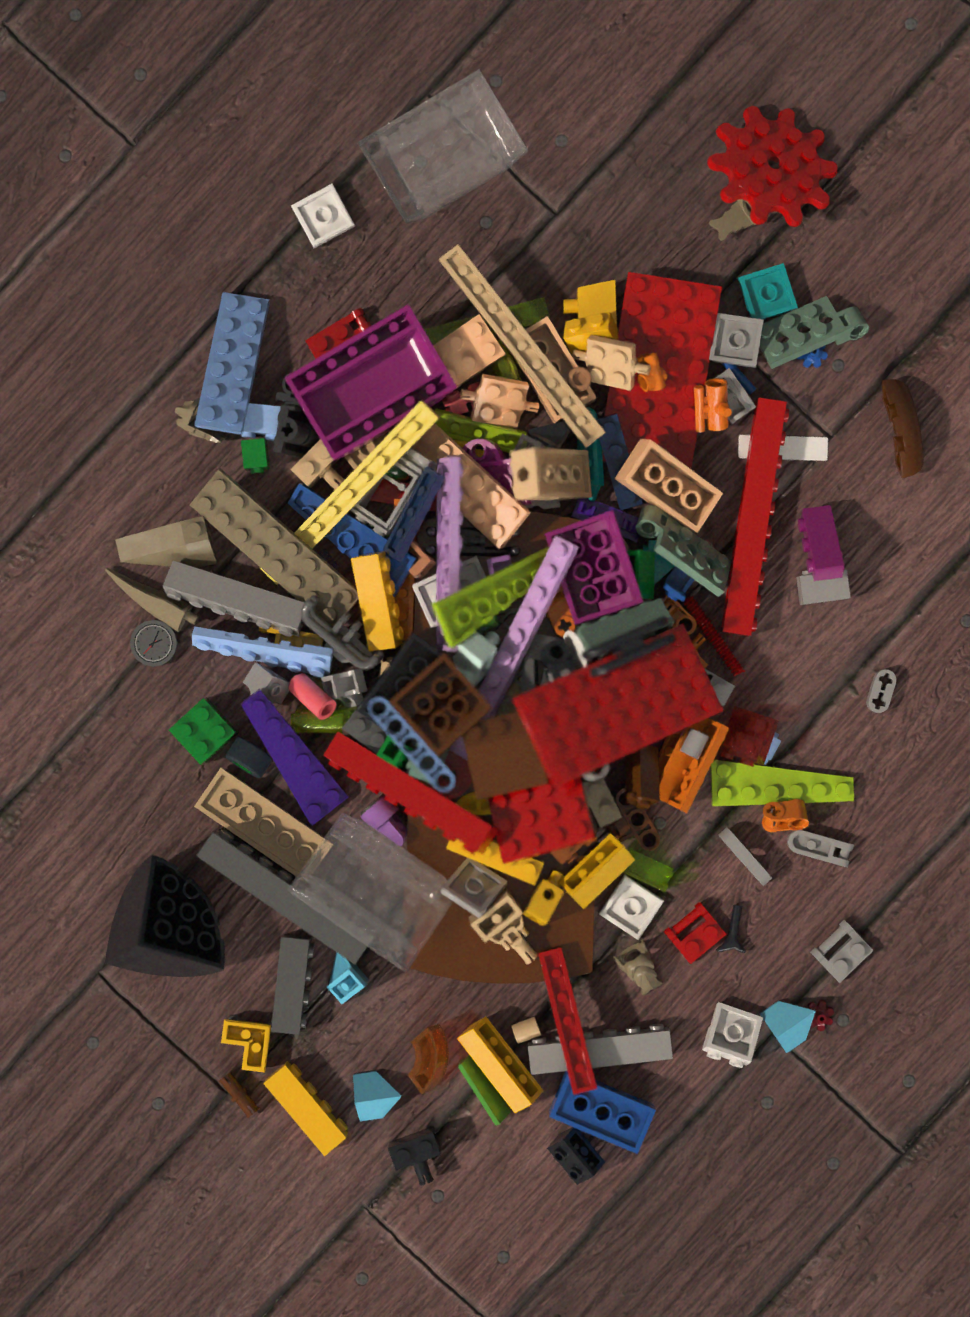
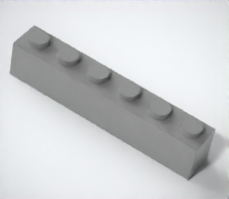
[163,561,304,637]
[528,1024,673,1075]

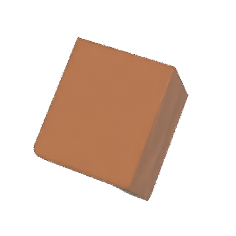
[409,541,436,579]

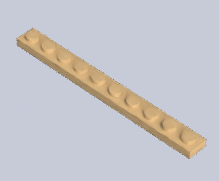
[439,245,605,448]

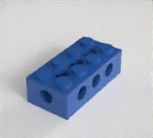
[549,1071,656,1154]

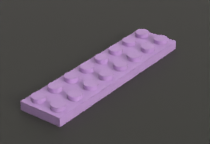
[436,457,463,651]

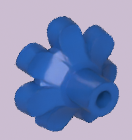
[797,345,828,368]

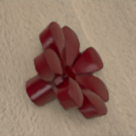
[808,1000,834,1031]

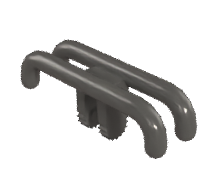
[301,595,384,670]

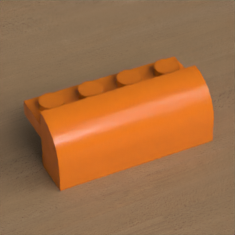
[659,718,729,813]

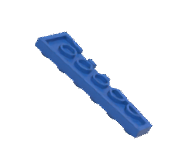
[288,483,418,597]

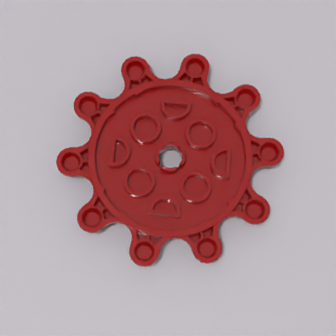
[707,106,838,227]

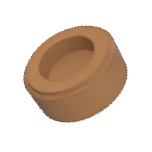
[567,367,592,392]

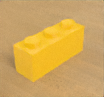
[559,833,635,909]

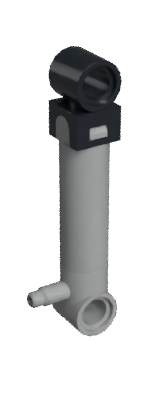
[540,640,609,781]

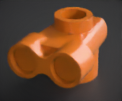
[637,353,667,392]

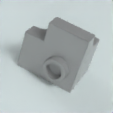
[243,663,290,704]
[321,668,367,709]

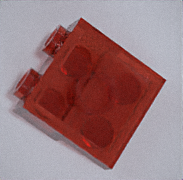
[719,706,779,767]

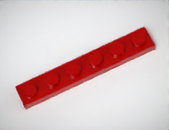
[538,947,597,1095]

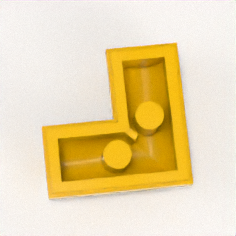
[221,1019,272,1072]

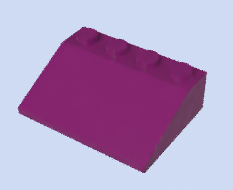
[545,510,643,625]

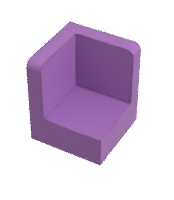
[487,555,512,575]

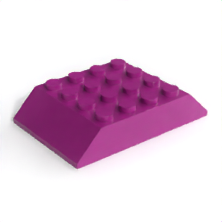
[285,304,457,461]

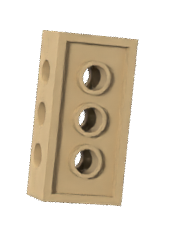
[511,448,592,501]

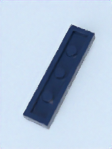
[595,413,643,510]
[383,466,445,562]

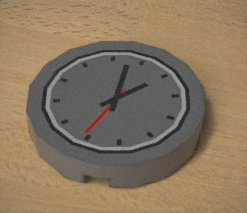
[130,620,178,667]

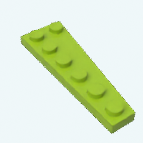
[432,547,549,648]
[710,760,854,806]

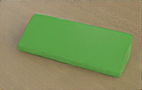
[458,1055,510,1126]

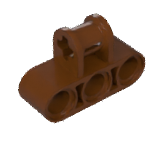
[603,787,660,851]

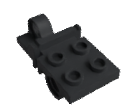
[273,373,320,458]

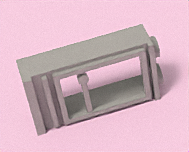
[350,448,437,537]

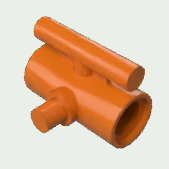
[694,378,732,433]

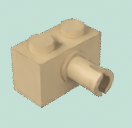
[291,439,345,490]

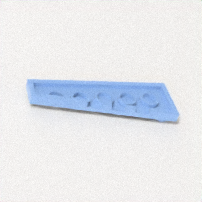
[192,626,333,678]

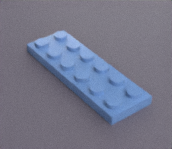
[195,292,270,435]

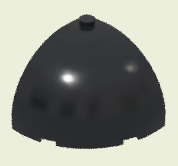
[104,855,225,977]

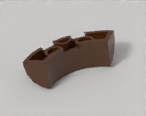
[882,379,924,478]

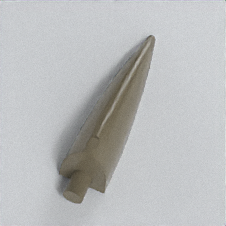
[105,567,199,632]

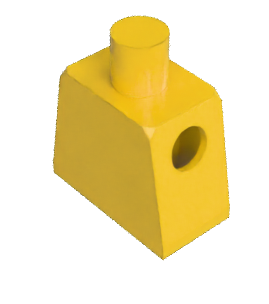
[563,280,617,326]

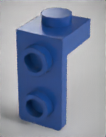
[663,566,694,602]

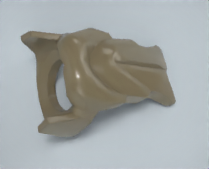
[709,199,771,241]
[175,397,226,443]
[613,939,663,996]

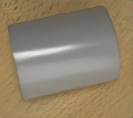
[680,728,709,759]

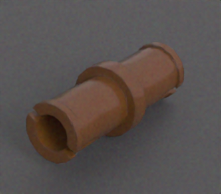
[219,1071,260,1118]

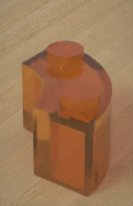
[408,1024,449,1095]

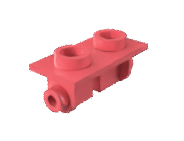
[442,382,480,415]

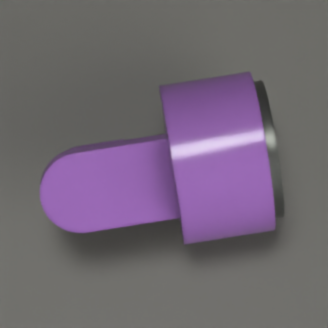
[360,793,407,848]

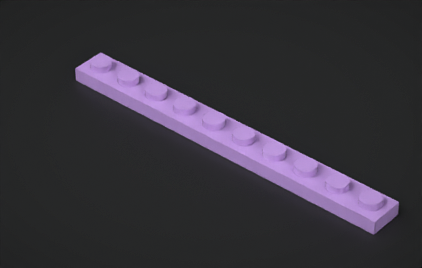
[449,536,579,760]

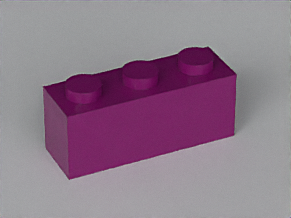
[798,505,844,581]

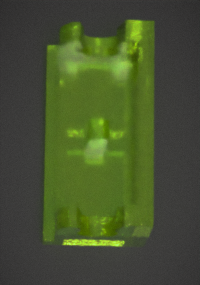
[622,849,674,892]

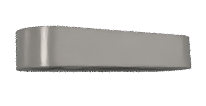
[718,827,772,886]

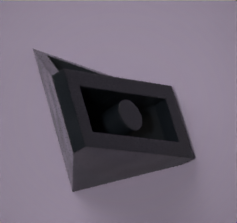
[528,421,572,449]

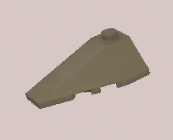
[115,516,218,568]

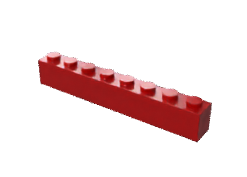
[323,732,498,855]

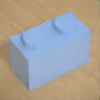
[242,403,281,441]

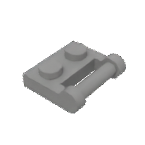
[810,920,874,983]

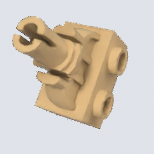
[469,888,538,964]

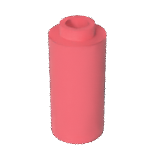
[288,673,336,720]

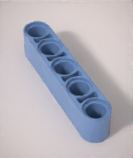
[368,697,455,792]

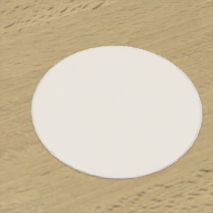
[563,631,587,670]

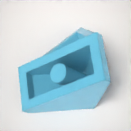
[327,952,369,1004]
[759,1000,816,1053]
[353,1070,401,1121]

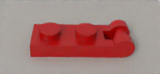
[305,308,372,359]

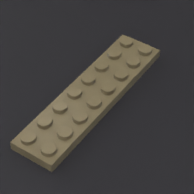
[190,469,359,627]

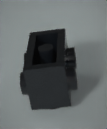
[547,1127,605,1185]

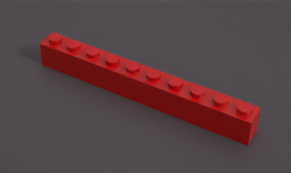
[720,398,789,636]

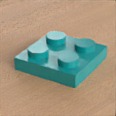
[738,263,798,320]

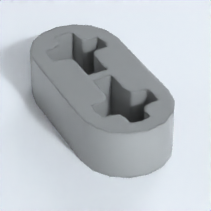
[866,669,896,713]

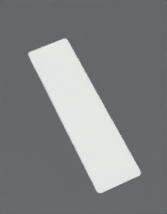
[738,435,828,461]

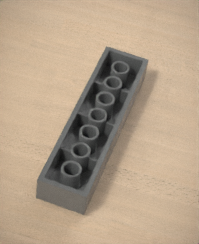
[197,828,374,965]

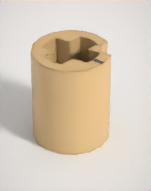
[511,1017,541,1044]

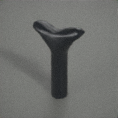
[716,904,746,953]

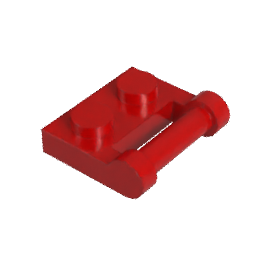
[663,901,727,964]

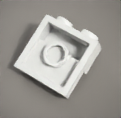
[702,1002,763,1068]

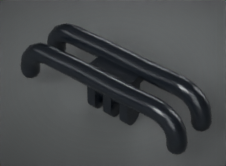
[425,526,521,556]
[581,616,676,678]

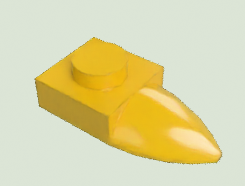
[455,792,491,815]

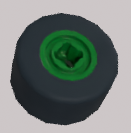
[226,737,272,778]

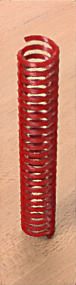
[683,596,745,677]

